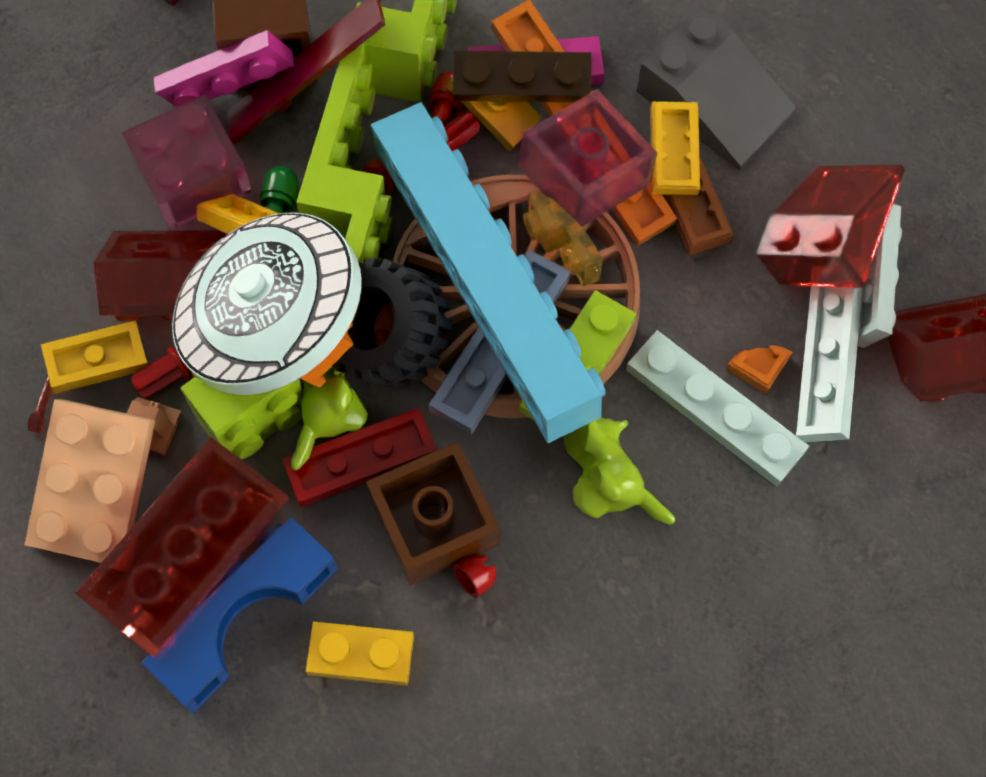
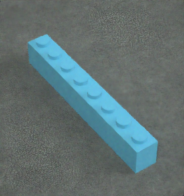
[371,102,606,443]

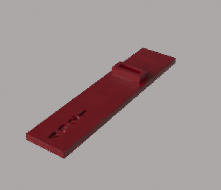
[226,0,386,144]

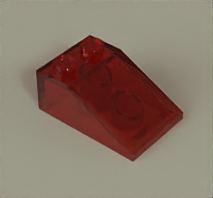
[756,164,905,288]

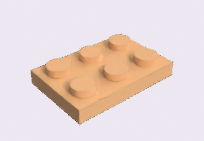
[24,399,156,567]

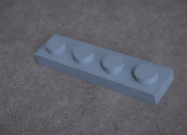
[428,250,571,435]

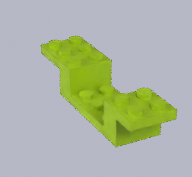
[296,0,457,264]

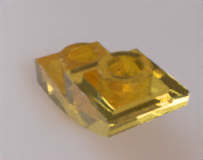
[523,190,603,287]

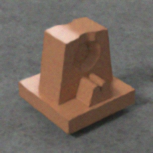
[126,397,183,457]

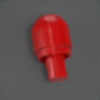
[429,71,464,126]

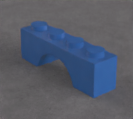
[141,517,338,714]

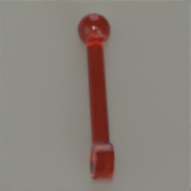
[28,374,52,433]

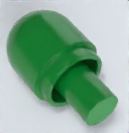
[259,166,299,214]

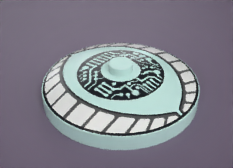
[172,213,361,395]

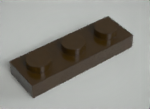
[453,51,591,103]

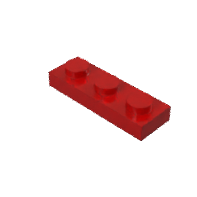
[282,408,437,508]

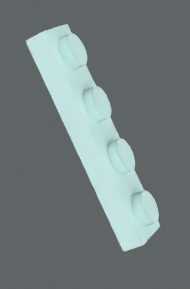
[796,256,865,442]
[626,330,809,487]

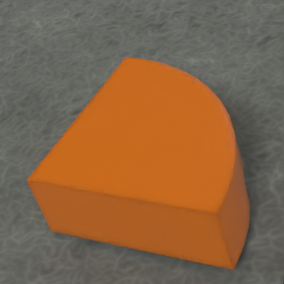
[726,345,793,394]

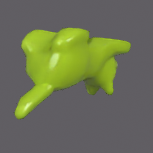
[290,366,368,470]
[563,417,675,525]

